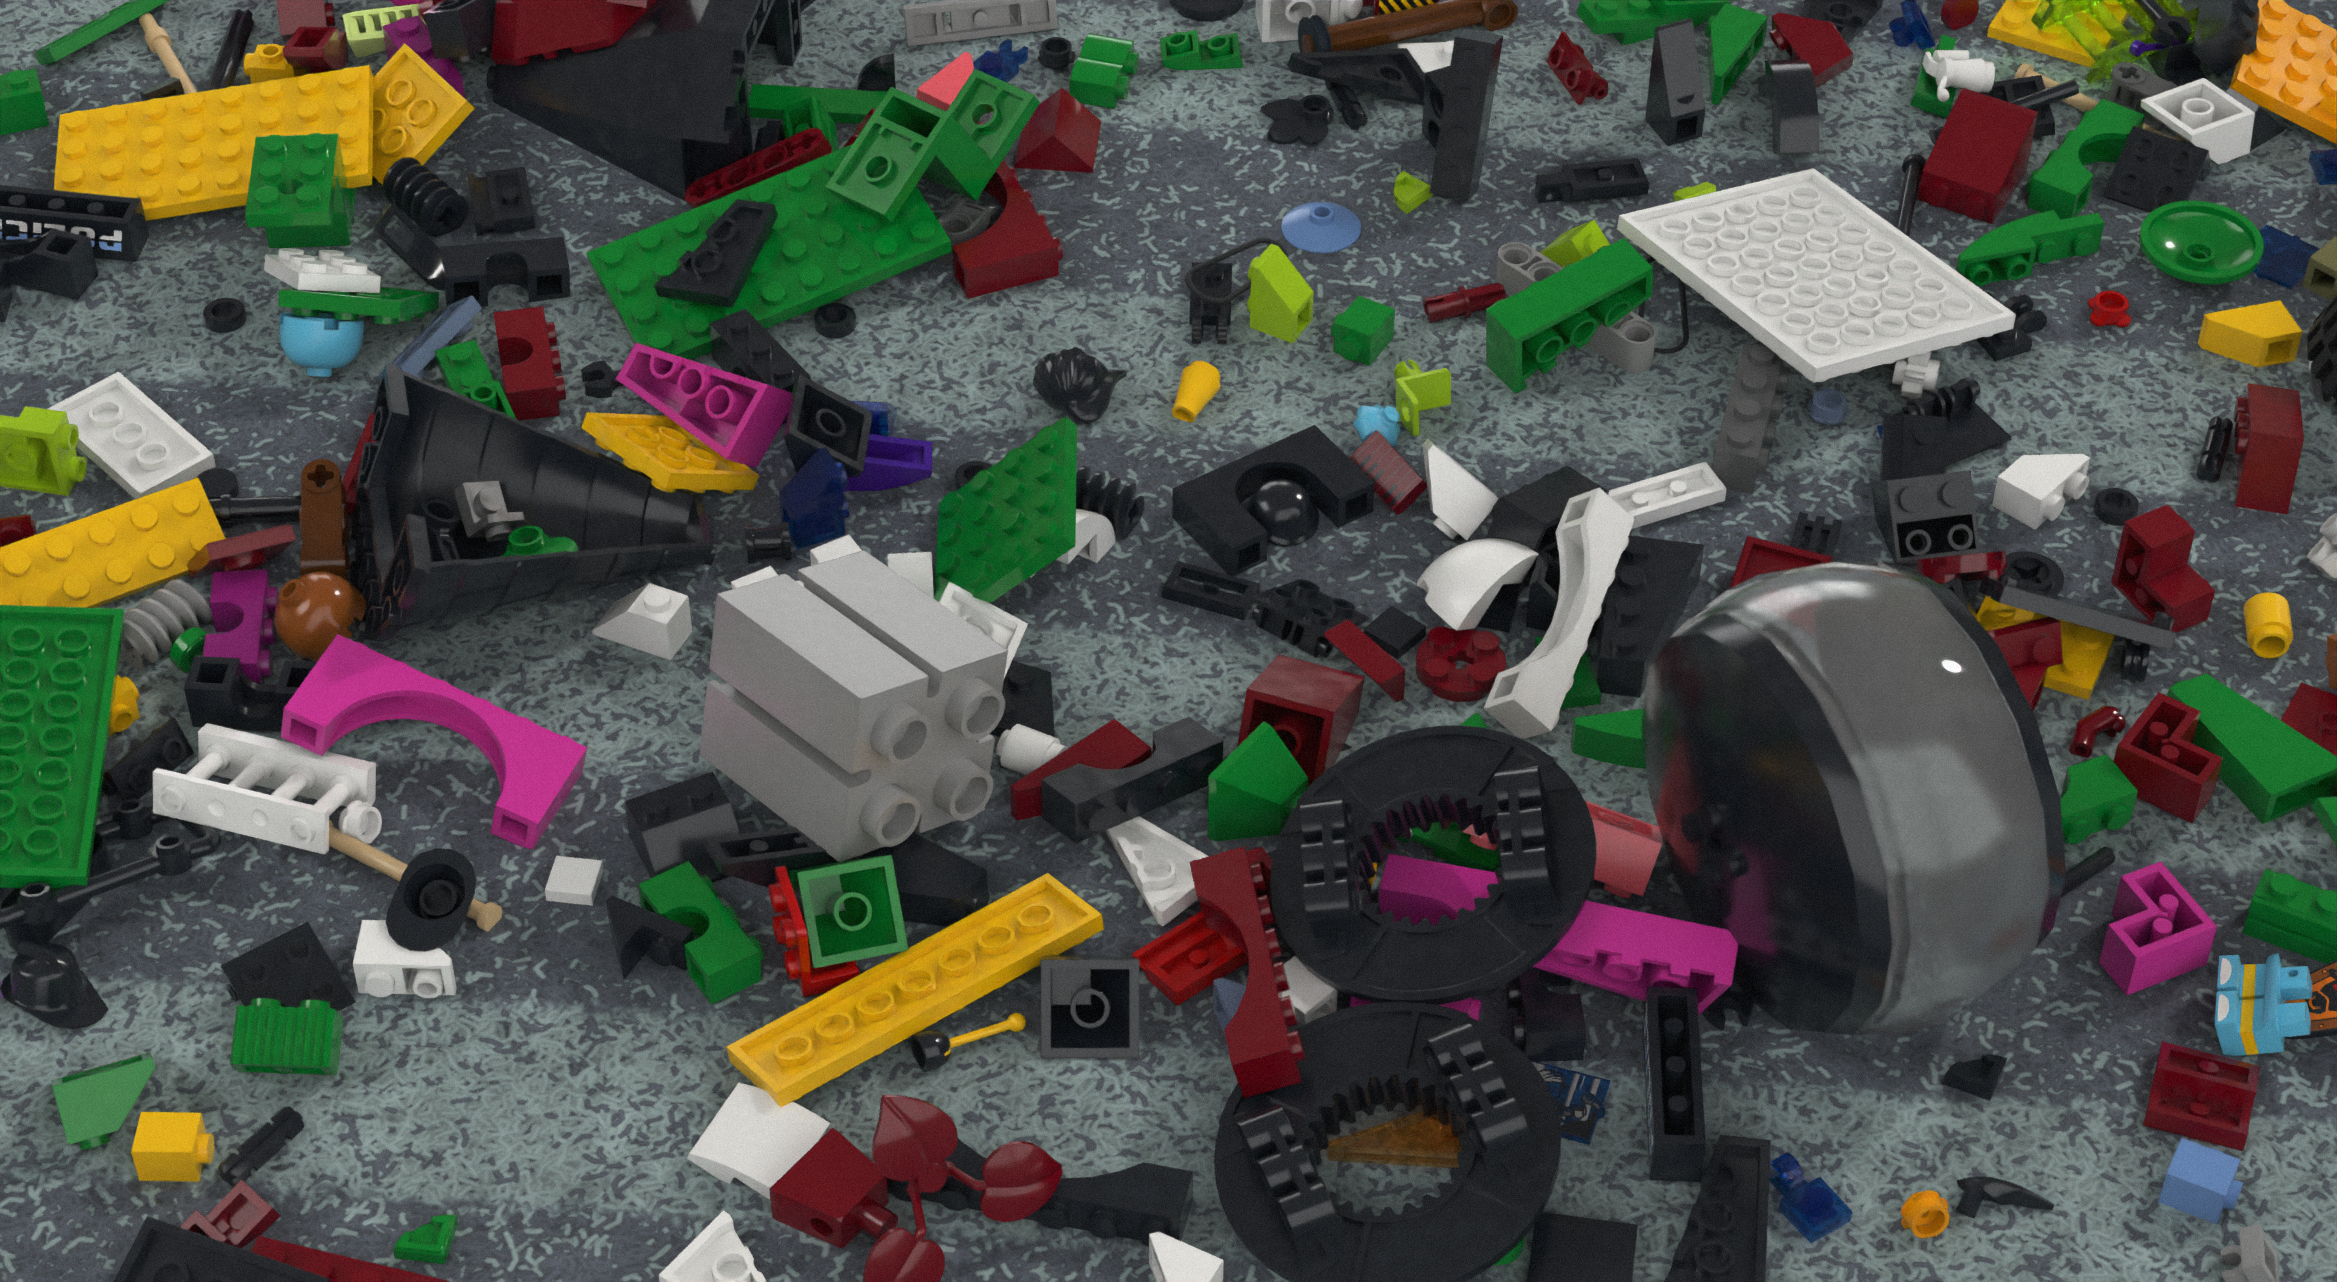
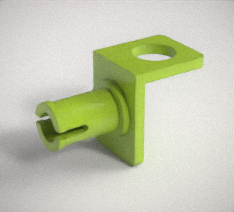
[1394,359,1451,437]

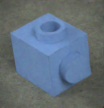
[2158,1138,2243,1224]

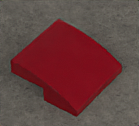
[2143,1041,2260,1151]

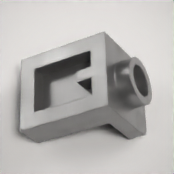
[453,481,525,542]

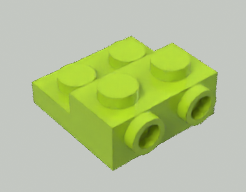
[0,406,87,496]

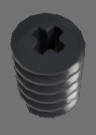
[382,157,469,237]
[1076,466,1145,538]

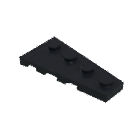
[1664,1135,1771,1282]

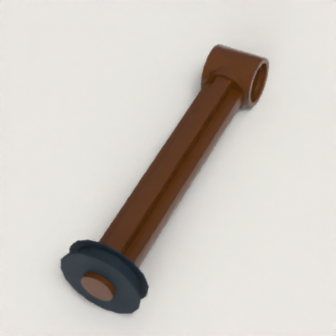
[1298,0,1518,53]

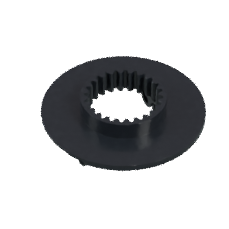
[1270,725,1597,1005]
[1214,1001,1561,1282]

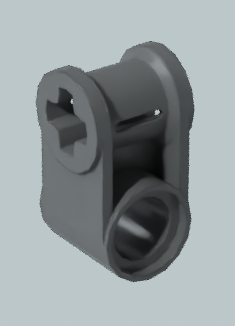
[2104,62,2178,129]
[938,196,1001,265]

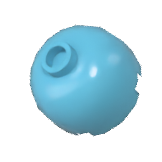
[279,312,364,377]

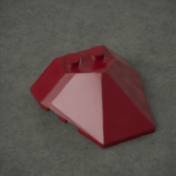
[491,0,657,66]

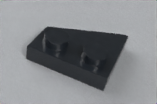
[990,660,1055,737]

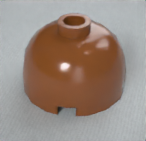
[274,571,366,662]

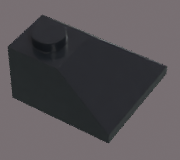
[1041,955,1139,1058]

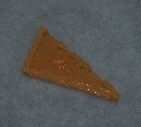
[1328,1111,1461,1168]

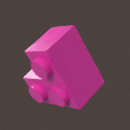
[2099,861,2217,996]

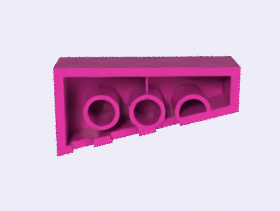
[616,343,792,468]
[1532,901,1738,1015]

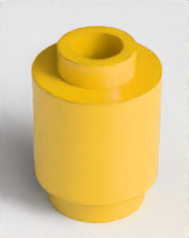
[2243,592,2293,659]

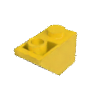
[2198,300,2303,368]

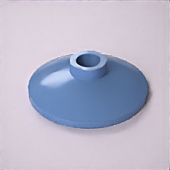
[1281,202,1361,253]

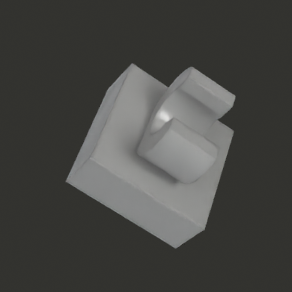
[2221,1224,2280,1282]

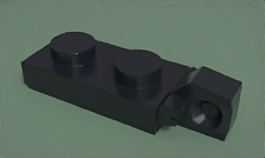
[1535,158,1649,203]

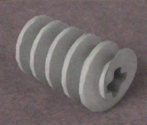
[120,579,213,671]

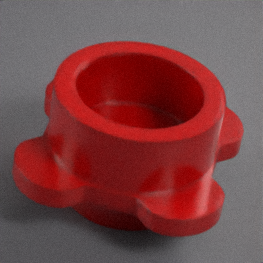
[2088,291,2131,327]

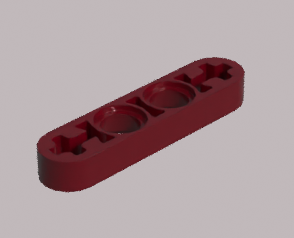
[684,128,832,209]

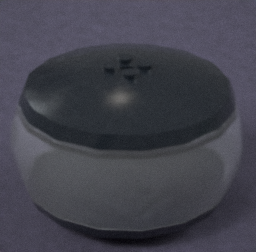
[1641,562,2066,1035]

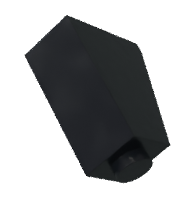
[860,832,990,927]

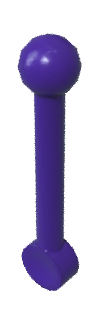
[2129,37,2183,57]

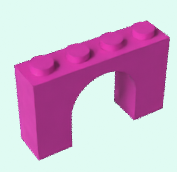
[1350,854,1498,1021]

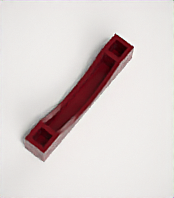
[1190,846,1306,1098]

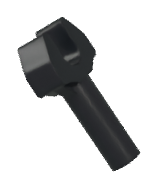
[2134,0,2191,47]
[581,361,624,398]
[1703,988,1753,1031]

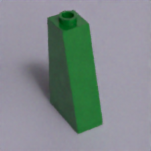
[2167,673,2337,824]

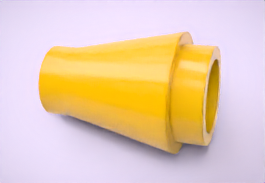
[1171,361,1221,423]

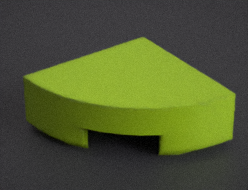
[1393,171,1433,214]

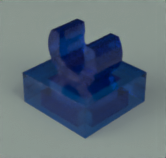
[1888,0,1936,49]

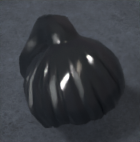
[1033,347,1127,424]

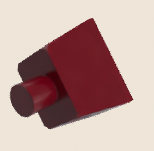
[769,1128,898,1249]

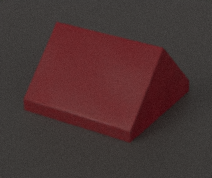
[1015,88,1101,173]

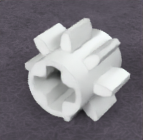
[1892,351,1941,399]

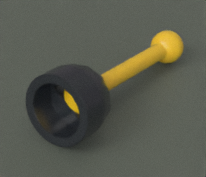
[911,1013,1026,1072]

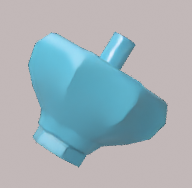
[1353,404,1401,448]

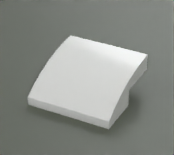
[687,1083,830,1199]

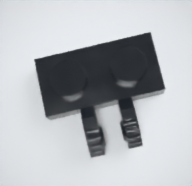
[1976,292,2048,361]

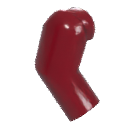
[2069,706,2126,758]

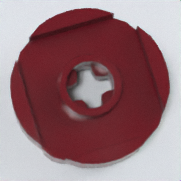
[1916,551,2007,584]
[1415,626,1506,702]

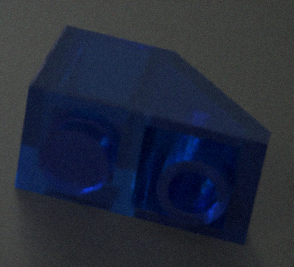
[779,447,850,549]

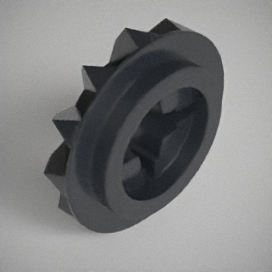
[1997,551,2064,595]

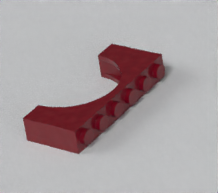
[921,121,1063,299]

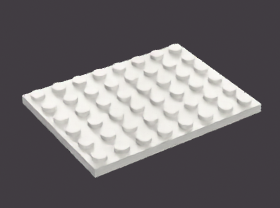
[1617,168,2016,383]

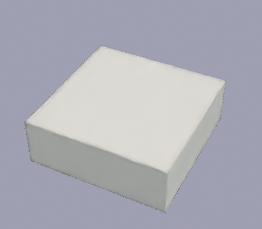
[545,856,604,906]

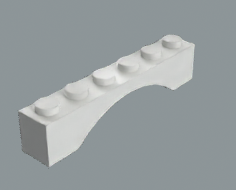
[1484,488,1635,739]

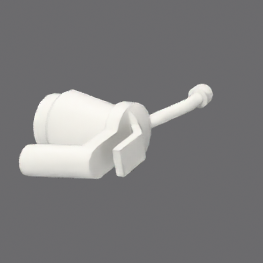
[1922,50,1995,102]

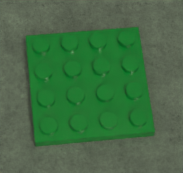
[934,416,1077,603]

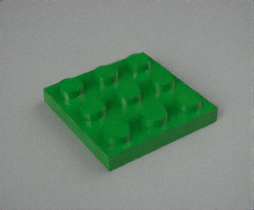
[278,286,439,325]

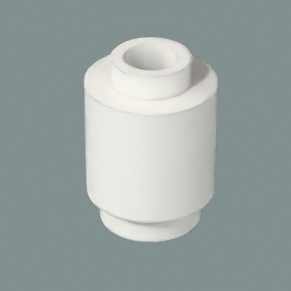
[997,724,1068,776]

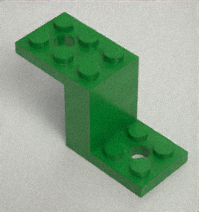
[825,69,1040,222]
[245,133,357,248]

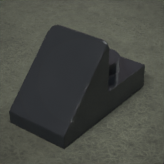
[2147,43,2209,87]
[606,895,694,979]

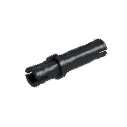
[208,494,301,528]

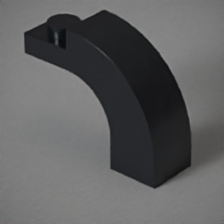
[1758,59,1819,154]

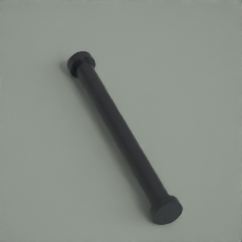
[1895,154,1926,237]

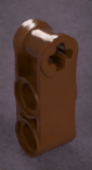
[299,459,350,582]

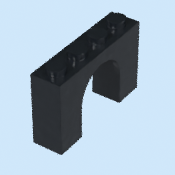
[1172,425,1375,576]

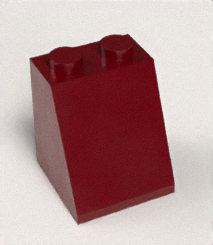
[1917,88,2038,224]
[1237,654,1365,787]

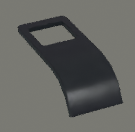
[374,203,444,291]

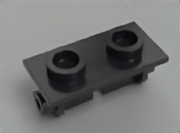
[101,717,194,801]

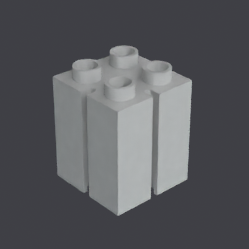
[700,550,1008,862]

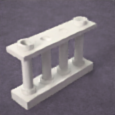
[152,723,376,854]

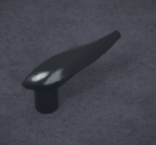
[1956,1176,2054,1218]

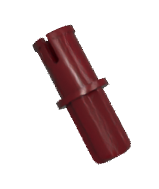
[1423,283,1506,323]

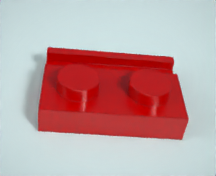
[1132,911,1249,1006]

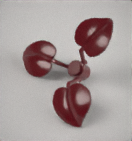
[863,1094,1062,1282]

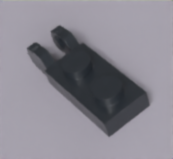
[1189,262,1232,344]

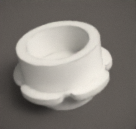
[338,800,382,844]

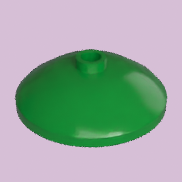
[2139,201,2264,285]

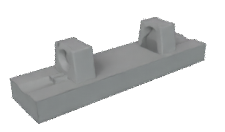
[903,0,1058,46]

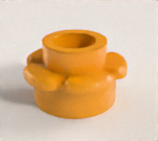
[1900,1190,1950,1239]

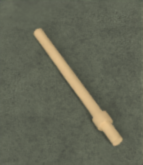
[139,13,197,94]

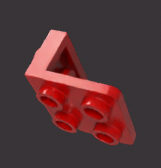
[768,865,859,997]

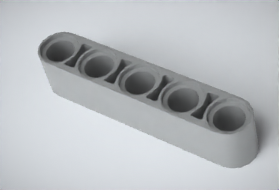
[1495,242,1656,373]

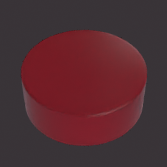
[1941,0,1979,30]

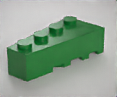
[1486,238,1653,393]

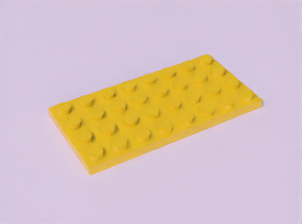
[54,65,373,221]

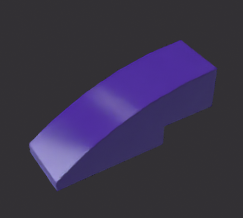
[797,434,932,492]

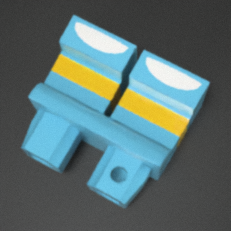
[2215,953,2312,1056]

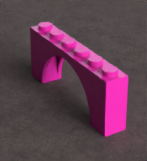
[281,634,587,850]

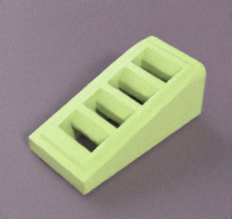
[342,3,428,58]

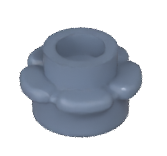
[1807,388,1849,425]

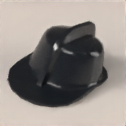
[385,848,477,952]
[0,940,108,1029]

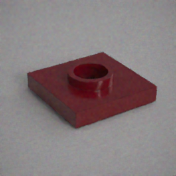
[187,524,296,579]

